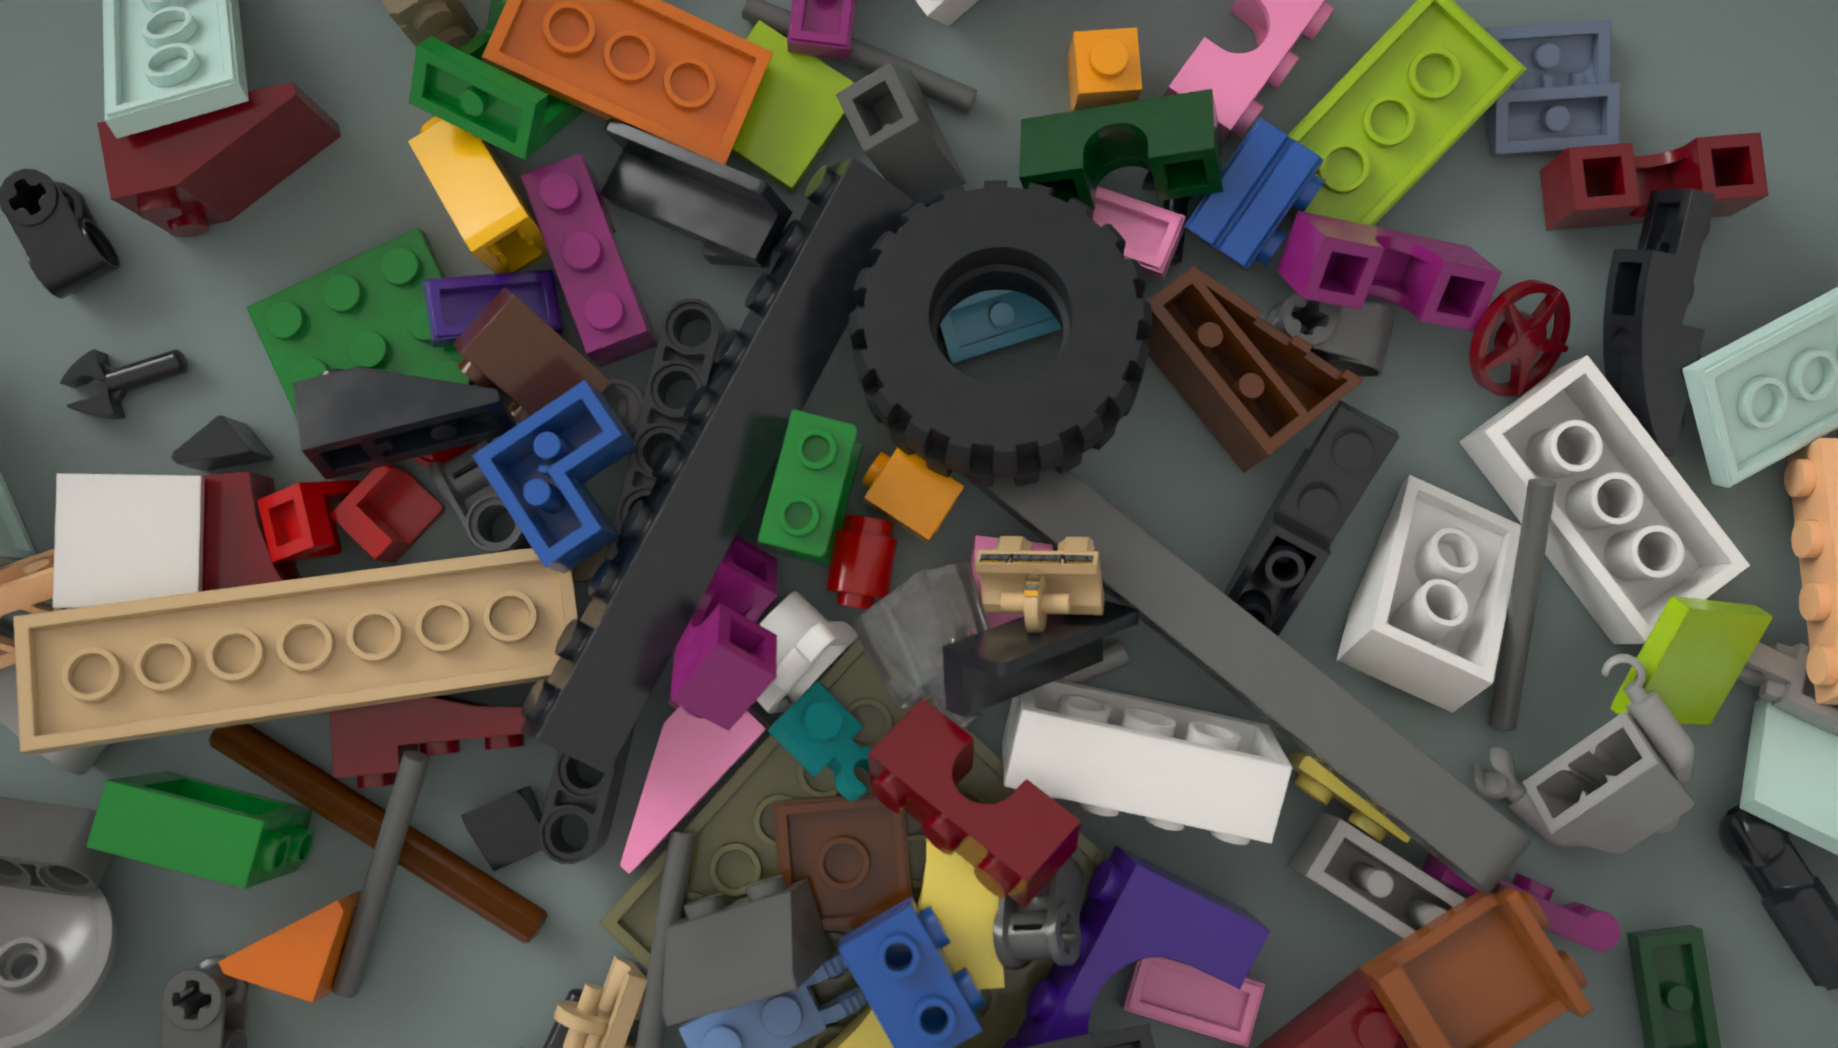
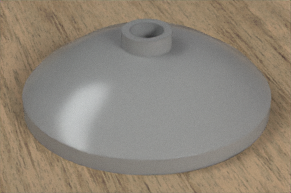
[0,886,117,1048]

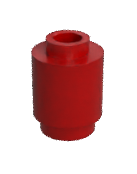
[825,515,898,611]

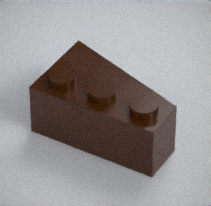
[1148,266,1363,473]

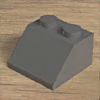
[662,874,832,1027]

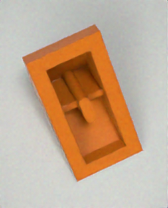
[218,891,361,1003]

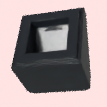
[171,415,274,471]
[461,786,542,871]

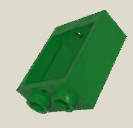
[86,771,314,889]

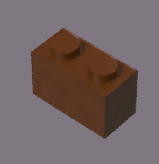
[453,287,612,422]

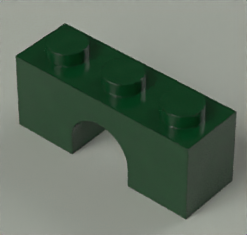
[1019,89,1223,210]

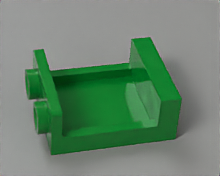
[409,0,585,160]
[758,409,863,566]

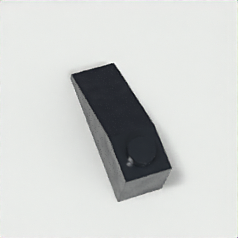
[293,366,516,480]

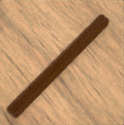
[209,724,547,943]

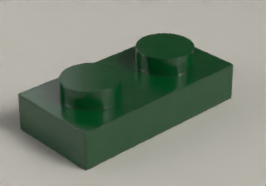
[1627,925,1721,1048]

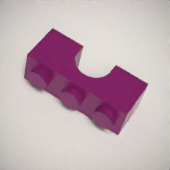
[520,153,658,367]
[1277,211,1502,332]
[670,535,778,731]

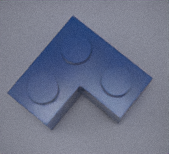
[472,380,638,573]

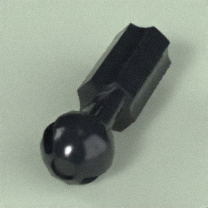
[1719,804,1838,991]

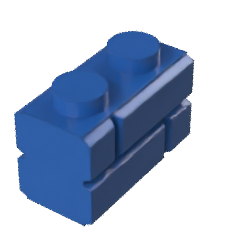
[1184,117,1326,271]

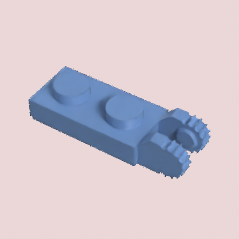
[678,951,868,1048]

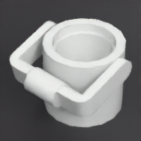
[757,590,858,714]

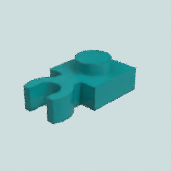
[768,681,872,802]

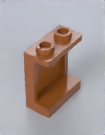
[1359,883,1593,1048]

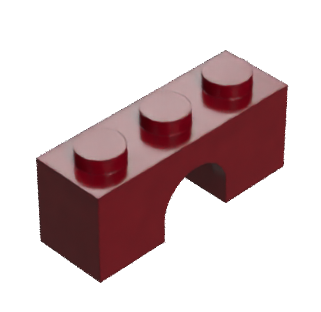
[1539,132,1768,231]
[868,698,1081,908]

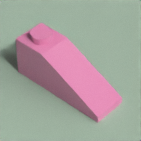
[620,700,771,874]

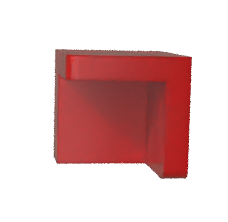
[329,463,445,563]
[257,480,359,563]

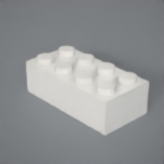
[1459,355,1750,645]
[1002,679,1292,845]

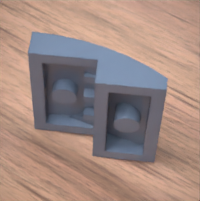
[1484,20,1621,155]

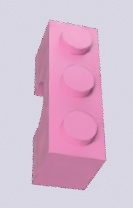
[1164,0,1335,147]

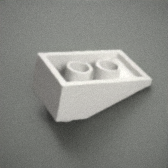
[1336,475,1521,713]

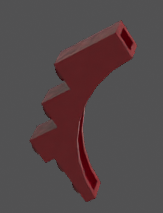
[202,471,526,788]

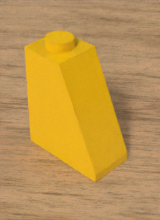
[408,116,549,274]

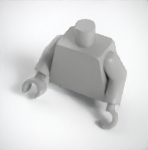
[1474,654,1695,854]

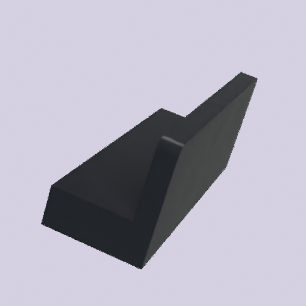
[600,118,793,268]
[942,601,1139,717]

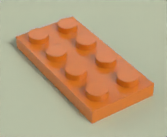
[482,0,773,165]

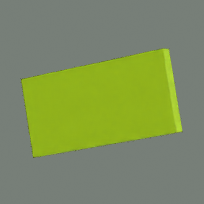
[1288,0,1527,226]

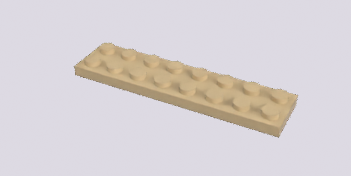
[13,548,579,755]

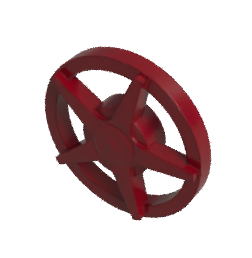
[1469,280,1571,397]

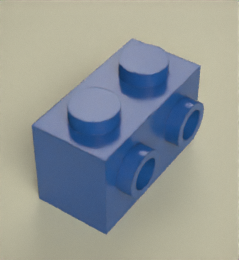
[838,896,986,1048]

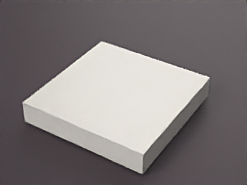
[52,473,205,609]

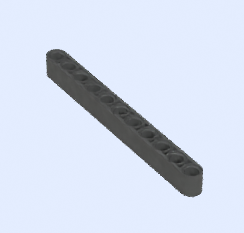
[958,468,1531,896]

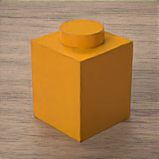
[1067,27,1142,111]
[861,447,964,545]

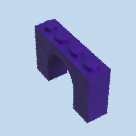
[1002,845,1271,1048]

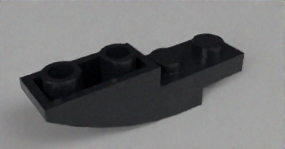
[1603,189,1715,457]
[1224,400,1399,636]

